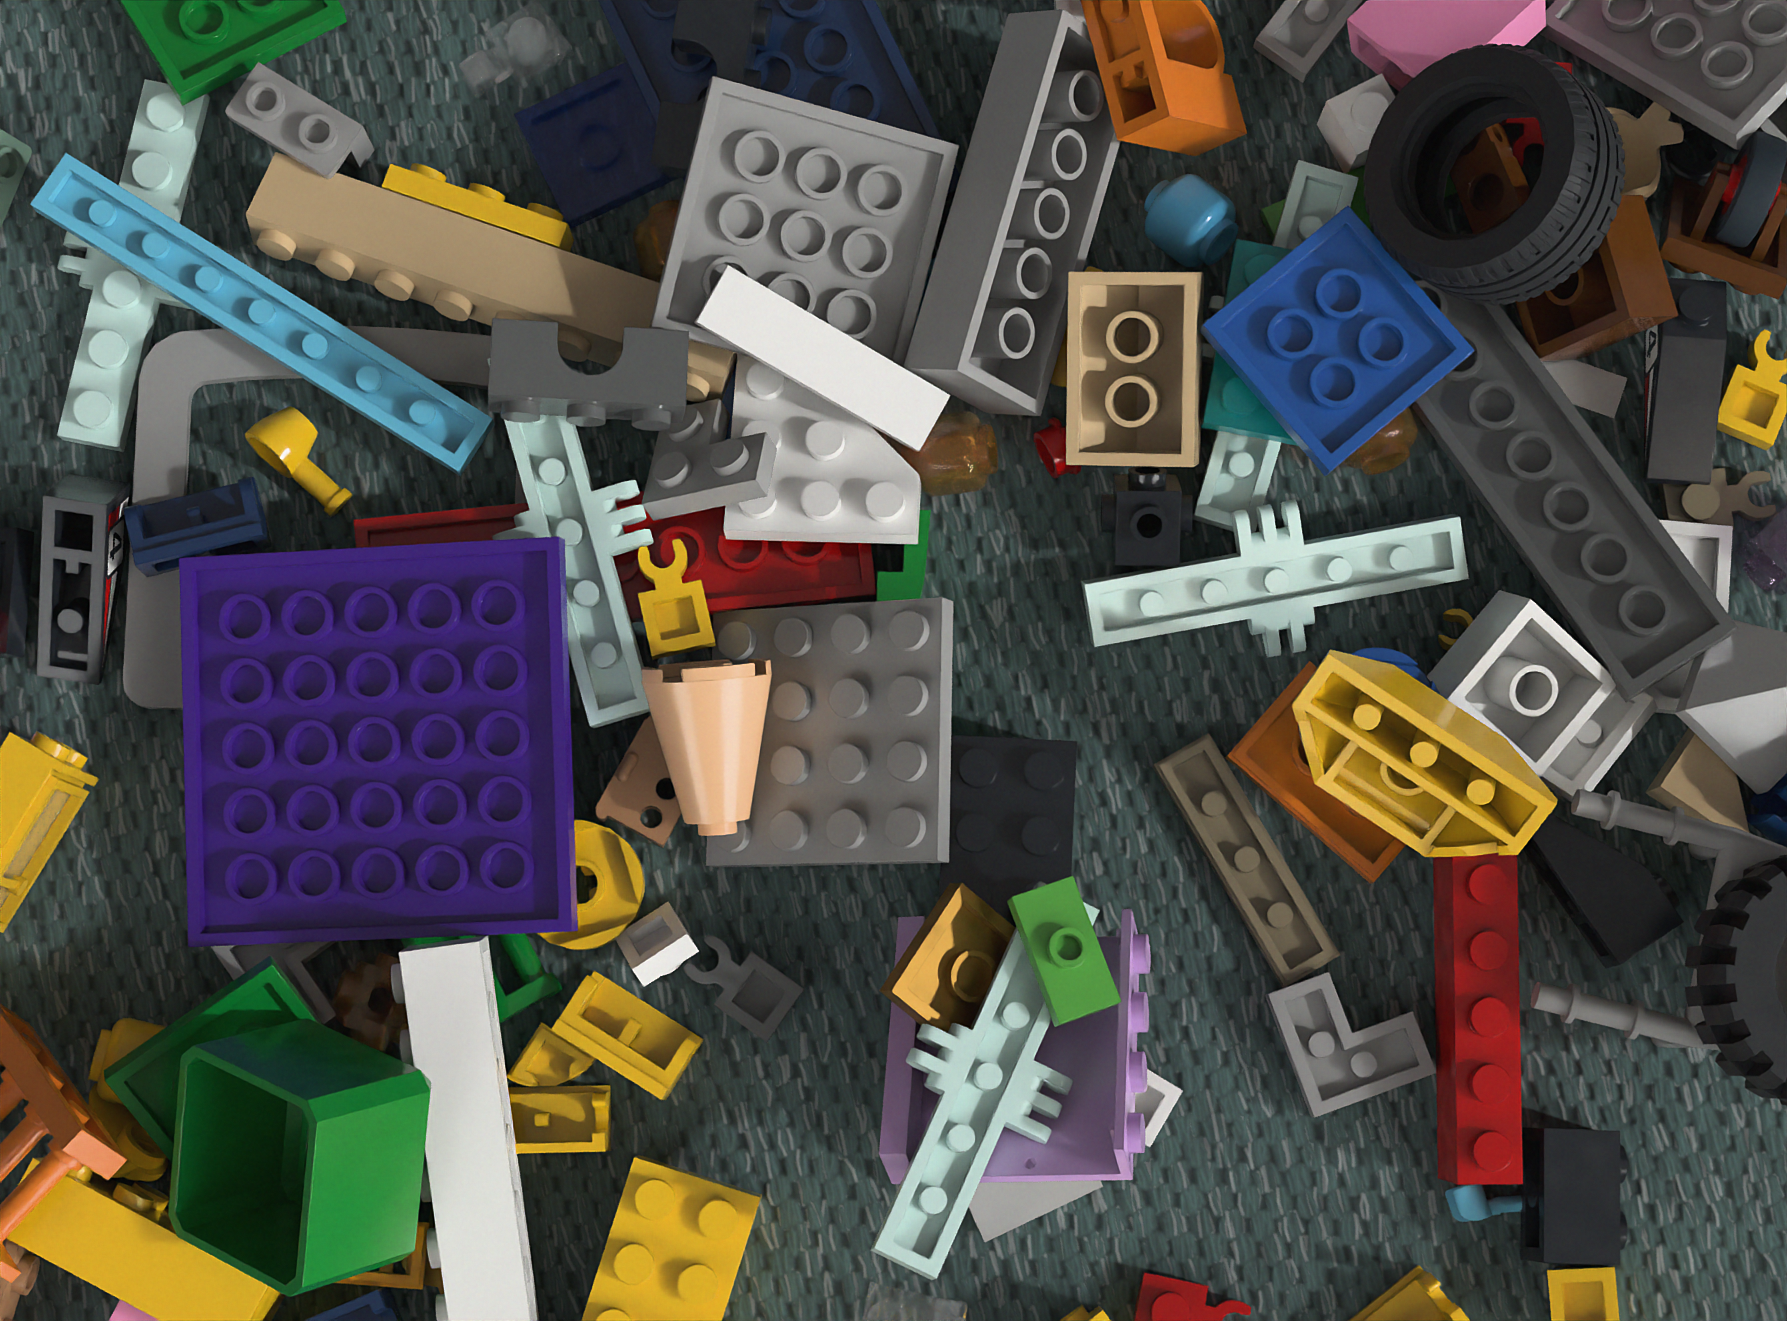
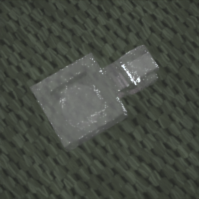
[459,0,573,98]

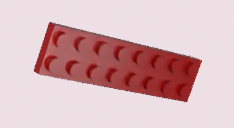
[354,491,876,623]

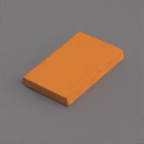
[1225,661,1406,884]

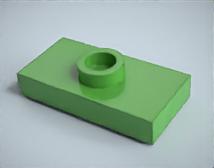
[1007,876,1121,1027]

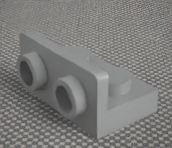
[225,62,374,179]

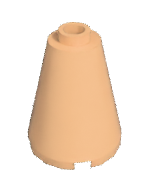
[641,658,772,836]

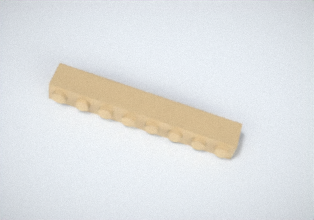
[246,152,737,402]

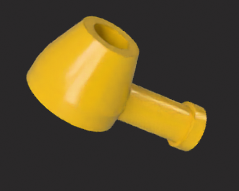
[245,406,352,517]

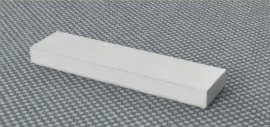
[694,265,950,452]

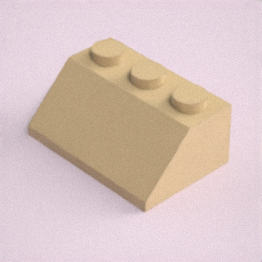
[1066,272,1204,467]

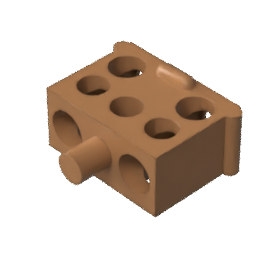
[595,716,682,848]

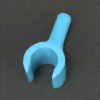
[1445,1185,1522,1222]

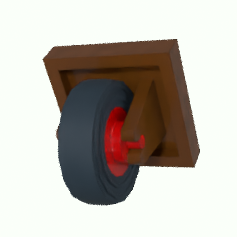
[1658,132,1787,300]

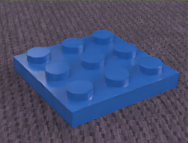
[1199,205,1475,476]

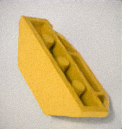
[1292,649,1558,857]

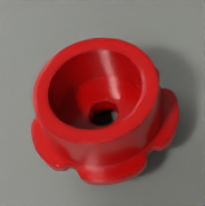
[1033,417,1082,478]

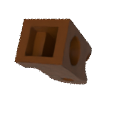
[1449,122,1532,234]

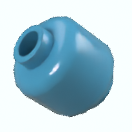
[1144,174,1238,267]

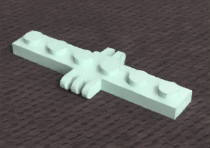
[57,79,210,452]
[1193,160,1358,533]
[487,358,654,728]
[1081,500,1469,658]
[871,881,1100,1280]

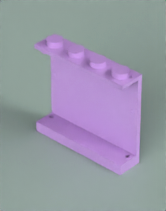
[879,909,1151,1184]

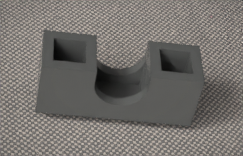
[488,318,689,431]

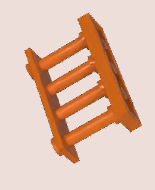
[0,1004,127,1283]

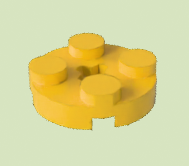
[537,820,645,950]

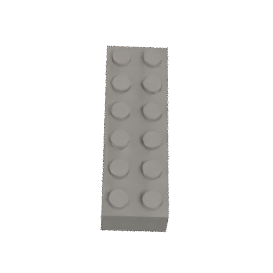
[903,9,1120,416]

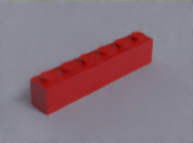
[1433,853,1523,1185]

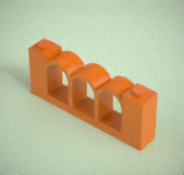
[1080,0,1247,156]

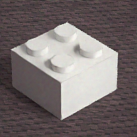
[1427,590,1616,778]

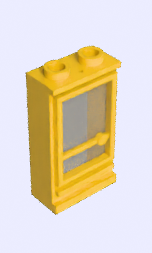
[0,731,99,933]

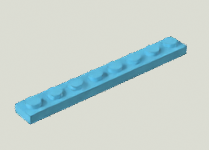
[30,153,495,476]

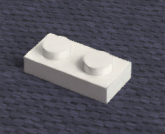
[1540,688,1657,802]

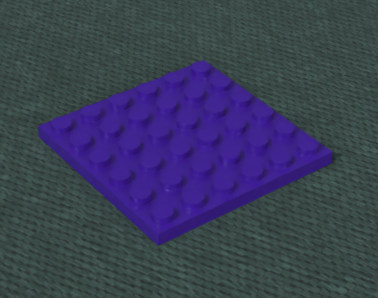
[179,536,578,947]

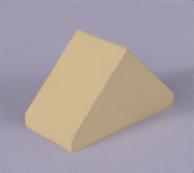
[1645,728,1749,833]

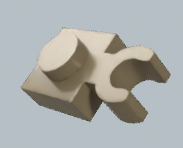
[1658,468,1777,531]

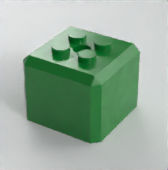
[168,1018,431,1297]

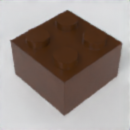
[1515,195,1678,361]

